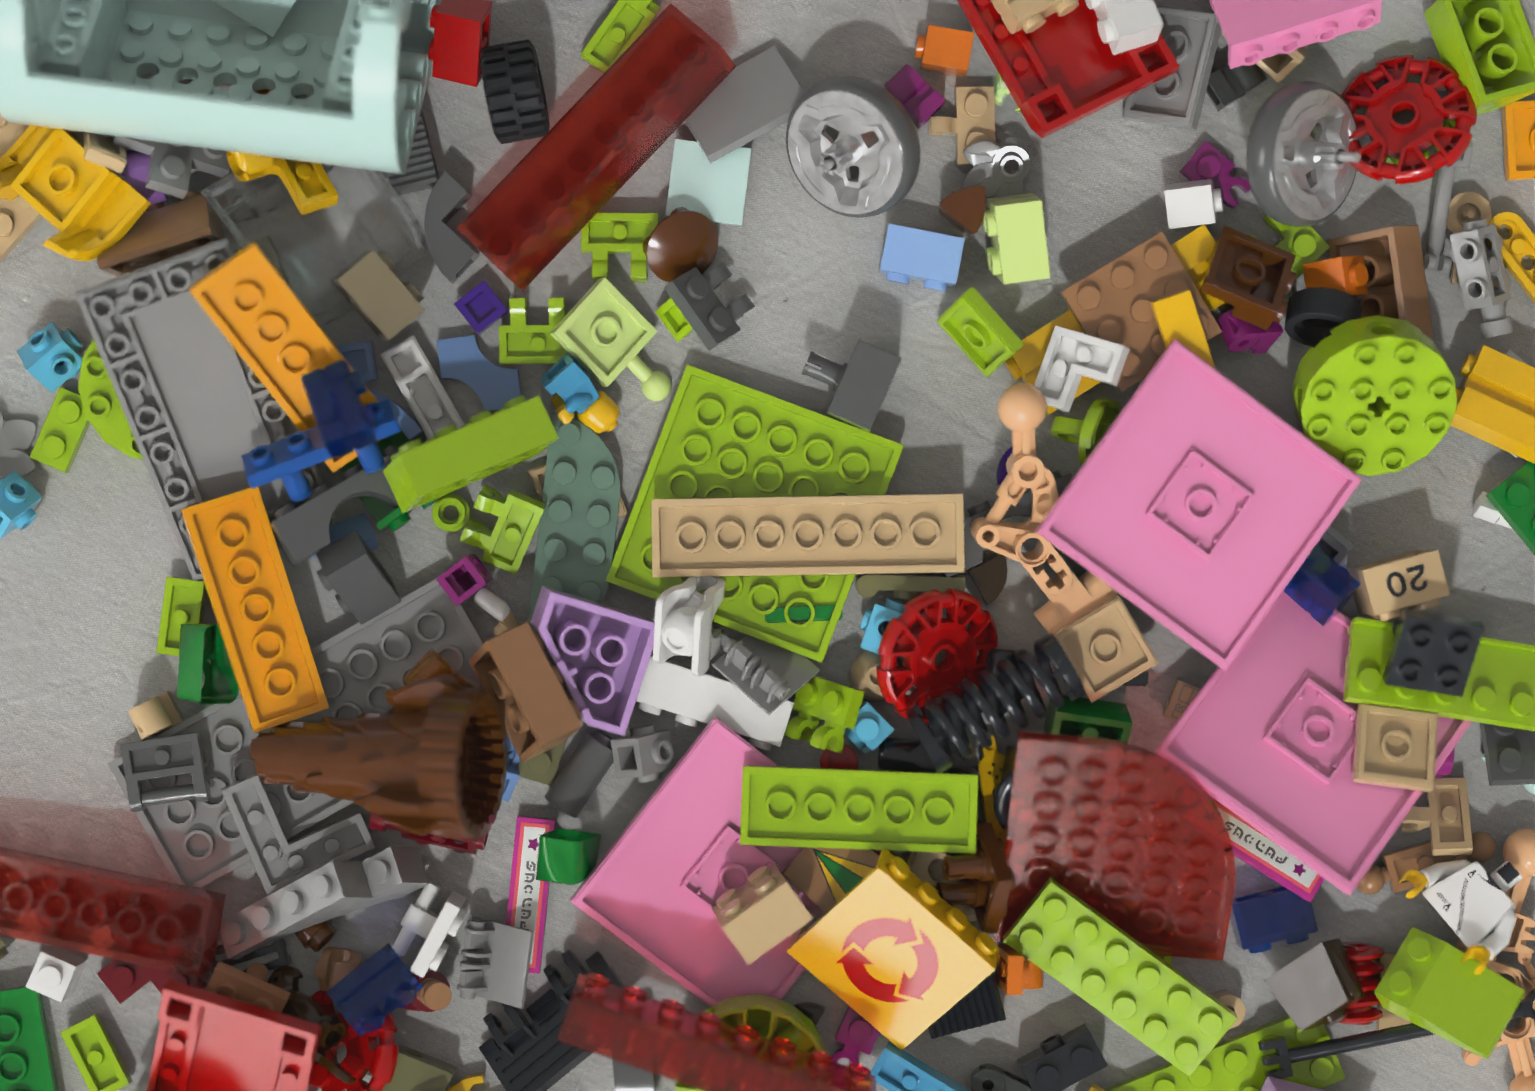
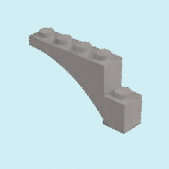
[217,846,429,959]

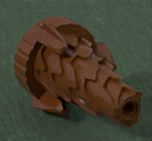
[249,674,507,839]

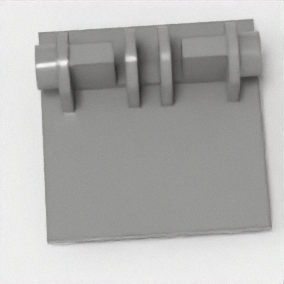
[712,635,820,715]
[457,916,534,1009]

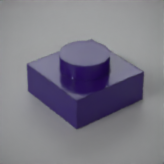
[454,280,509,335]

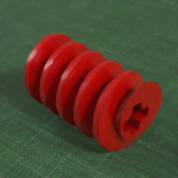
[1338,942,1384,1025]

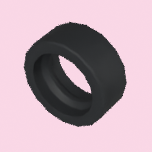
[1284,287,1362,347]

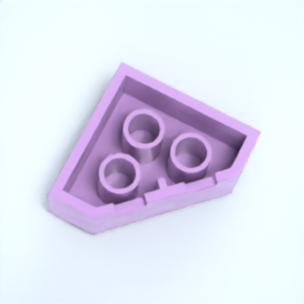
[531,585,655,736]

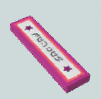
[1177,786,1325,903]
[506,815,556,974]

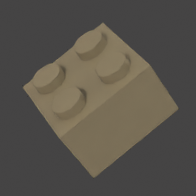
[330,250,425,341]

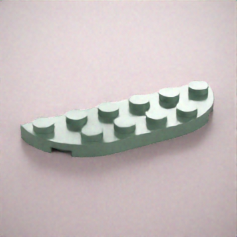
[528,413,621,630]

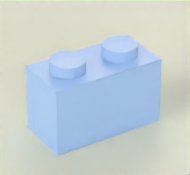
[879,224,965,292]

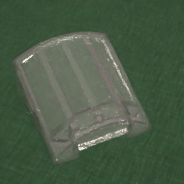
[201,164,427,326]

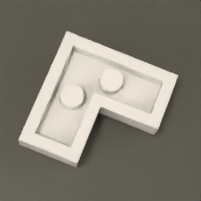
[1034,325,1130,412]

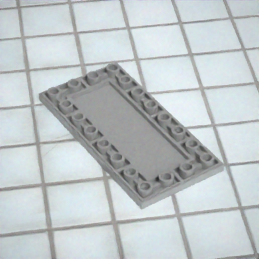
[75,237,339,581]

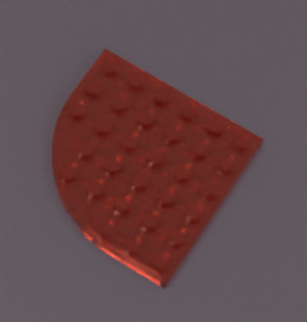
[992,731,1236,961]

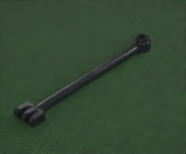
[1258,989,1535,1079]

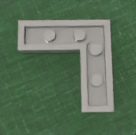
[220,773,375,896]

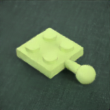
[550,277,672,401]

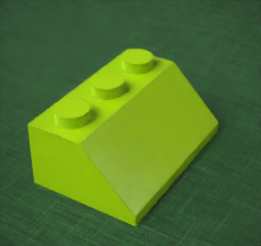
[1424,0,1535,115]

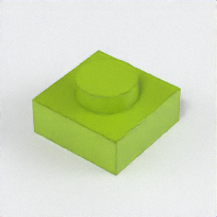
[655,298,694,343]

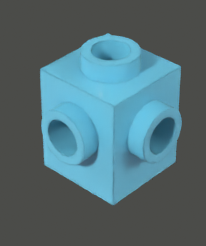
[17,322,83,393]
[0,470,42,540]
[860,598,916,660]

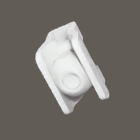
[653,576,725,677]

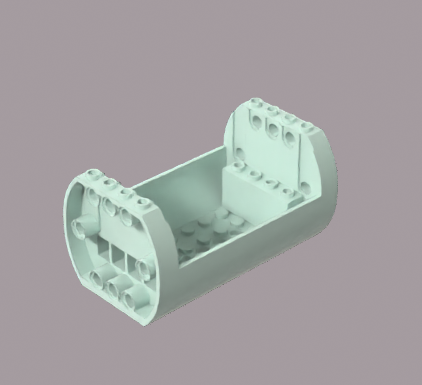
[0,0,437,175]

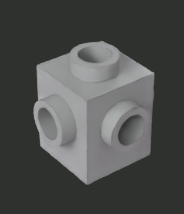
[610,725,676,782]

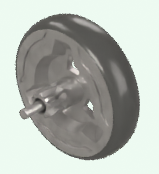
[786,76,921,218]
[1246,81,1361,227]

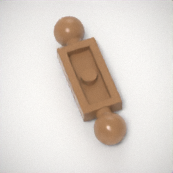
[1356,831,1496,895]

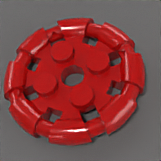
[1341,55,1477,184]
[876,588,999,724]
[308,986,399,1091]

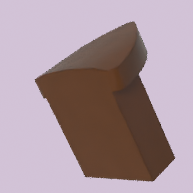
[939,185,986,237]

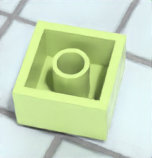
[982,192,1050,284]

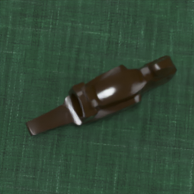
[267,966,356,1084]

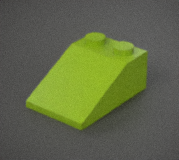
[1374,926,1525,1060]

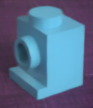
[844,700,895,754]

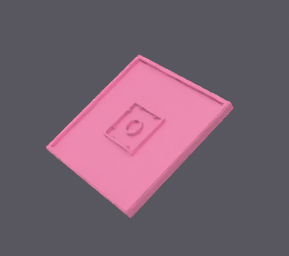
[1035,339,1362,670]
[1153,578,1472,896]
[570,716,895,1006]

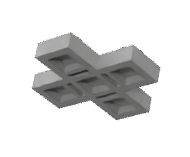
[112,136,230,199]

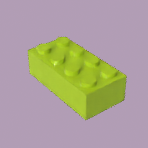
[383,395,559,513]

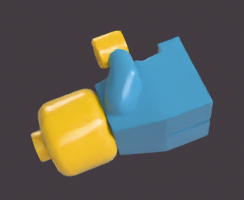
[540,352,620,434]

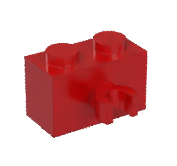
[428,0,492,87]

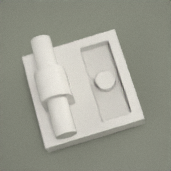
[391,881,468,978]

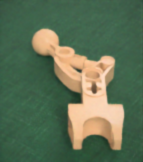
[970,383,1117,633]

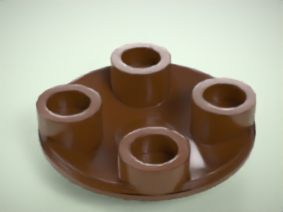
[642,207,718,283]

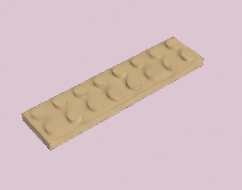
[651,494,965,577]

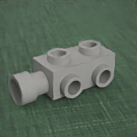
[1449,218,1513,338]

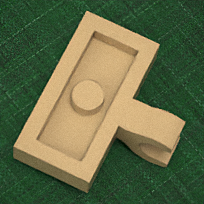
[928,86,996,166]
[1401,778,1473,856]

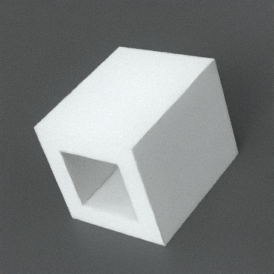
[1164,178,1224,229]
[26,945,87,1002]

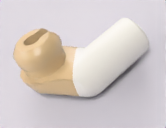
[474,587,520,636]

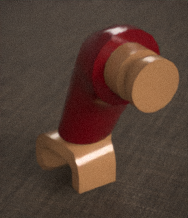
[314,946,452,1012]

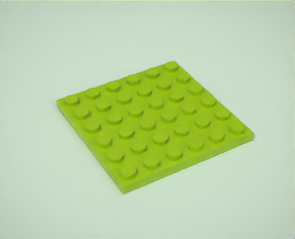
[606,364,904,663]

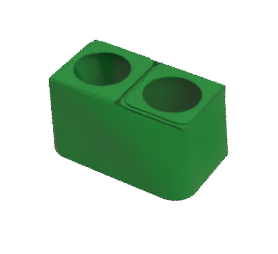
[177,623,238,705]
[536,829,601,885]

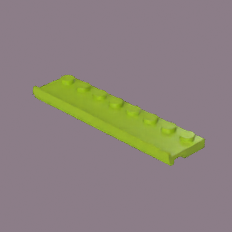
[1343,617,1535,731]

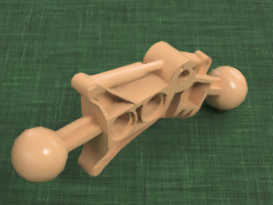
[1455,828,1535,1091]

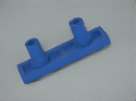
[241,399,401,502]

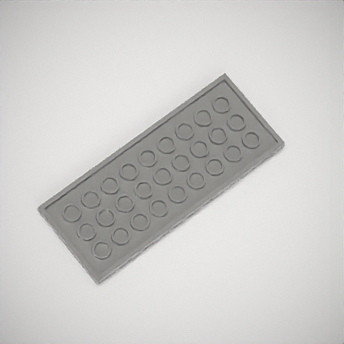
[108,578,485,898]

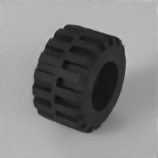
[480,39,550,144]

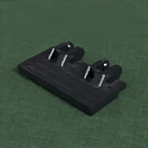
[479,949,643,1091]

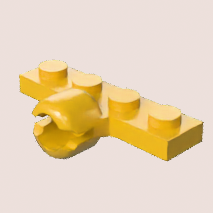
[226,89,339,215]

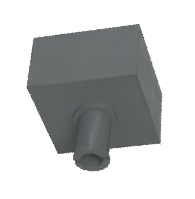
[802,340,902,432]

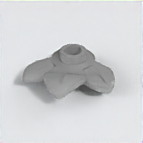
[961,140,1031,199]
[0,409,37,478]

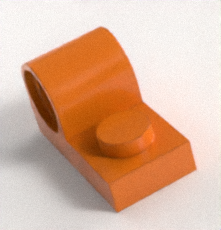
[996,944,1044,995]

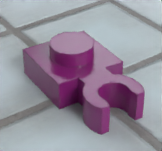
[1179,141,1251,208]
[830,1005,880,1077]

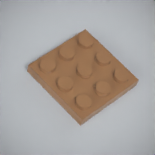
[1060,232,1222,392]

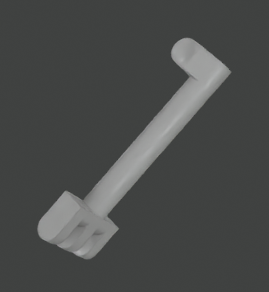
[1424,141,1473,272]

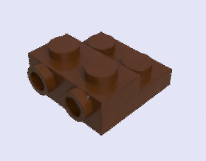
[1200,225,1297,330]

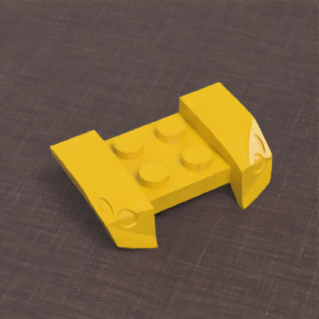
[0,125,151,261]

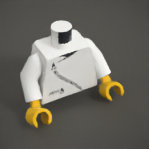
[1398,859,1523,975]

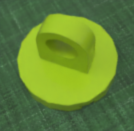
[1050,397,1122,466]

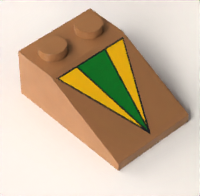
[782,847,880,913]

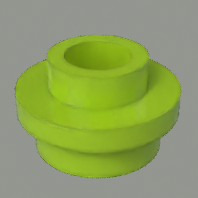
[432,494,471,532]

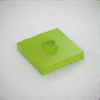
[936,286,1024,377]

